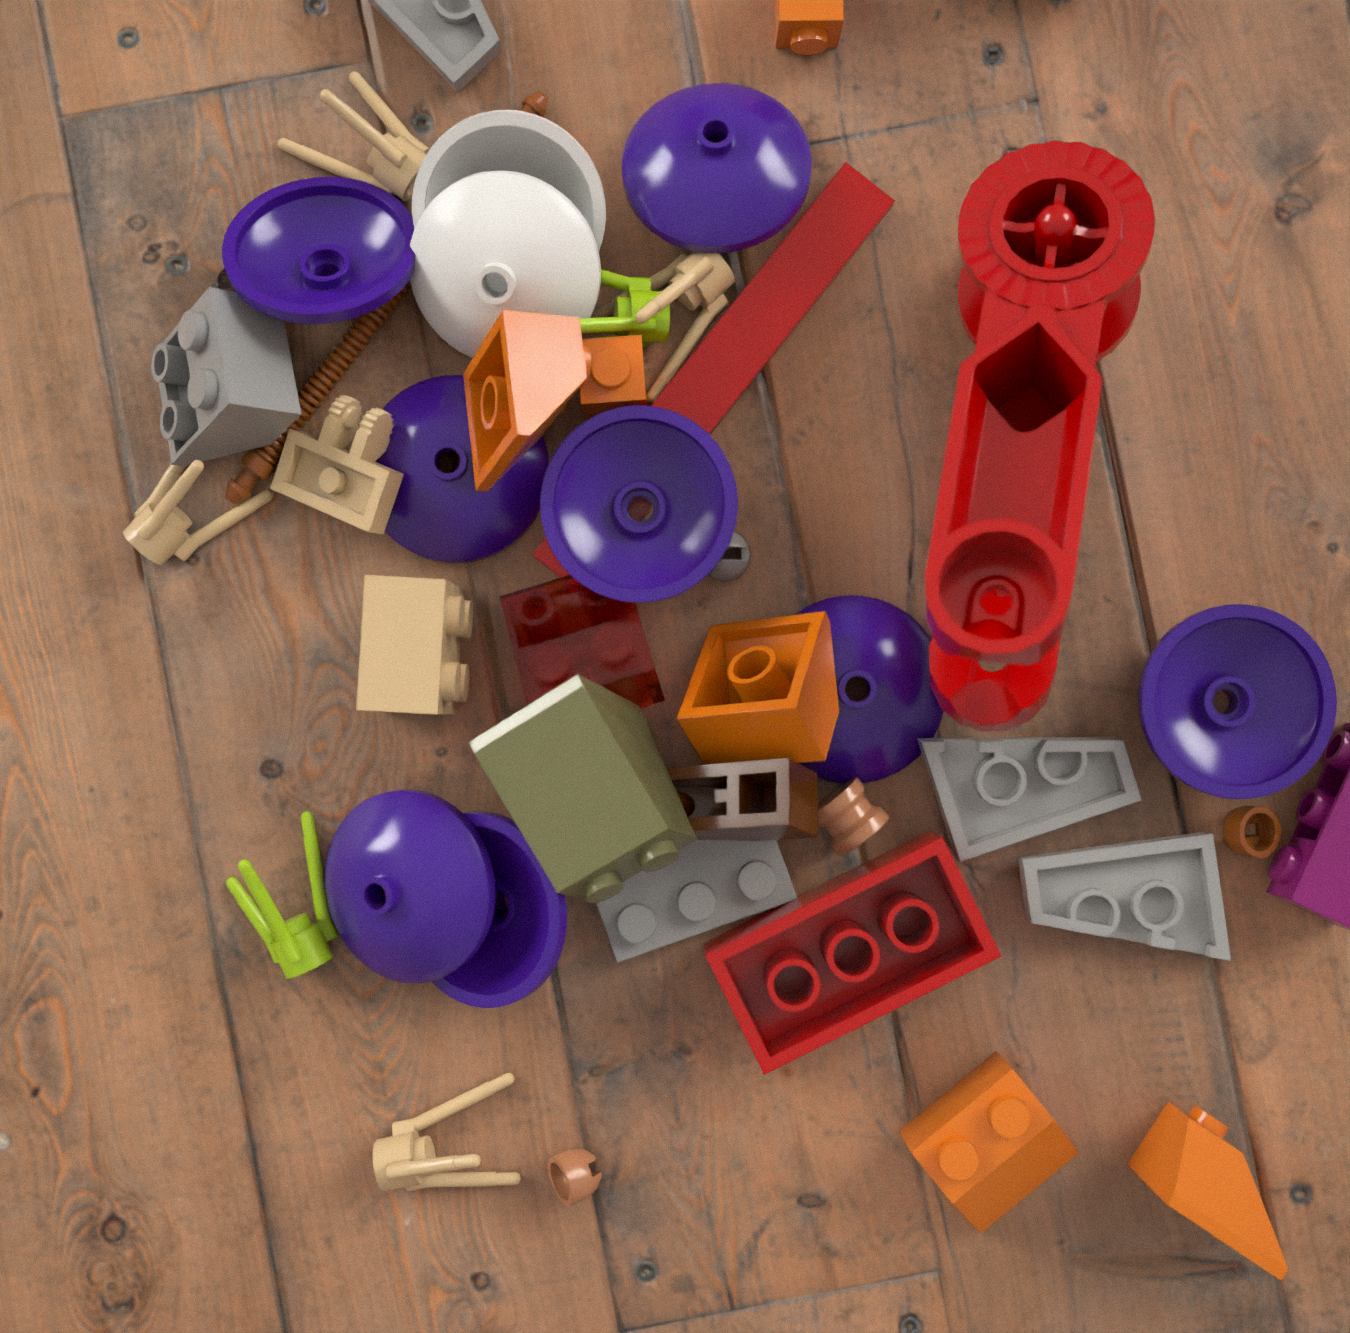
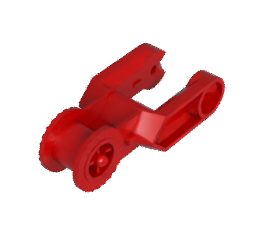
[925,140,1155,732]

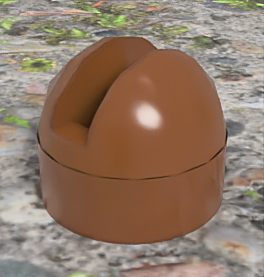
[1221,805,1281,858]

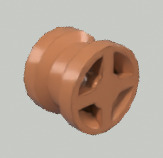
[818,777,889,856]

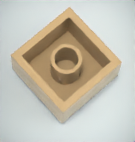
[356,575,473,715]

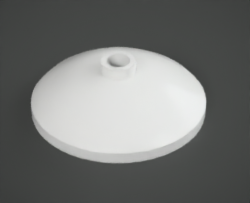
[412,110,606,292]
[410,170,601,358]

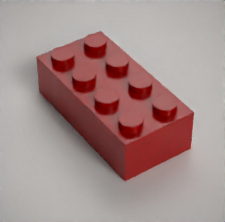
[703,831,1002,1075]

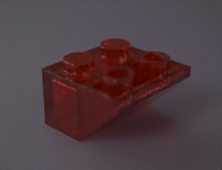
[499,575,665,708]

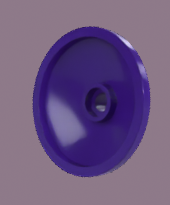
[622,83,812,253]
[222,177,415,325]
[375,375,549,563]
[540,405,738,603]
[795,595,944,783]
[1138,604,1337,799]
[325,789,496,984]
[431,811,567,1008]

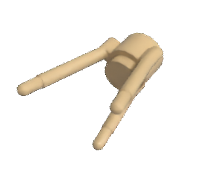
[277,71,429,201]
[591,251,735,403]
[123,460,274,565]
[373,1073,521,1192]

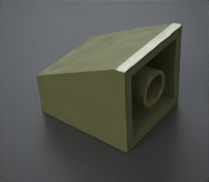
[469,674,697,903]

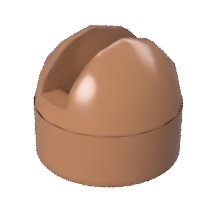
[547,1147,602,1207]

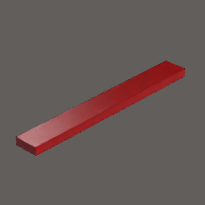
[532,162,895,596]

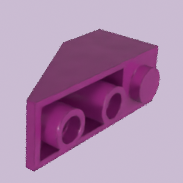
[1266,723,1350,930]

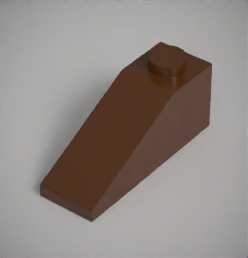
[666,758,818,841]

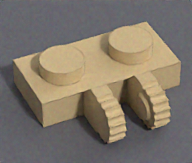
[270,395,404,534]

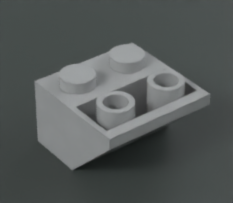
[151,287,302,466]

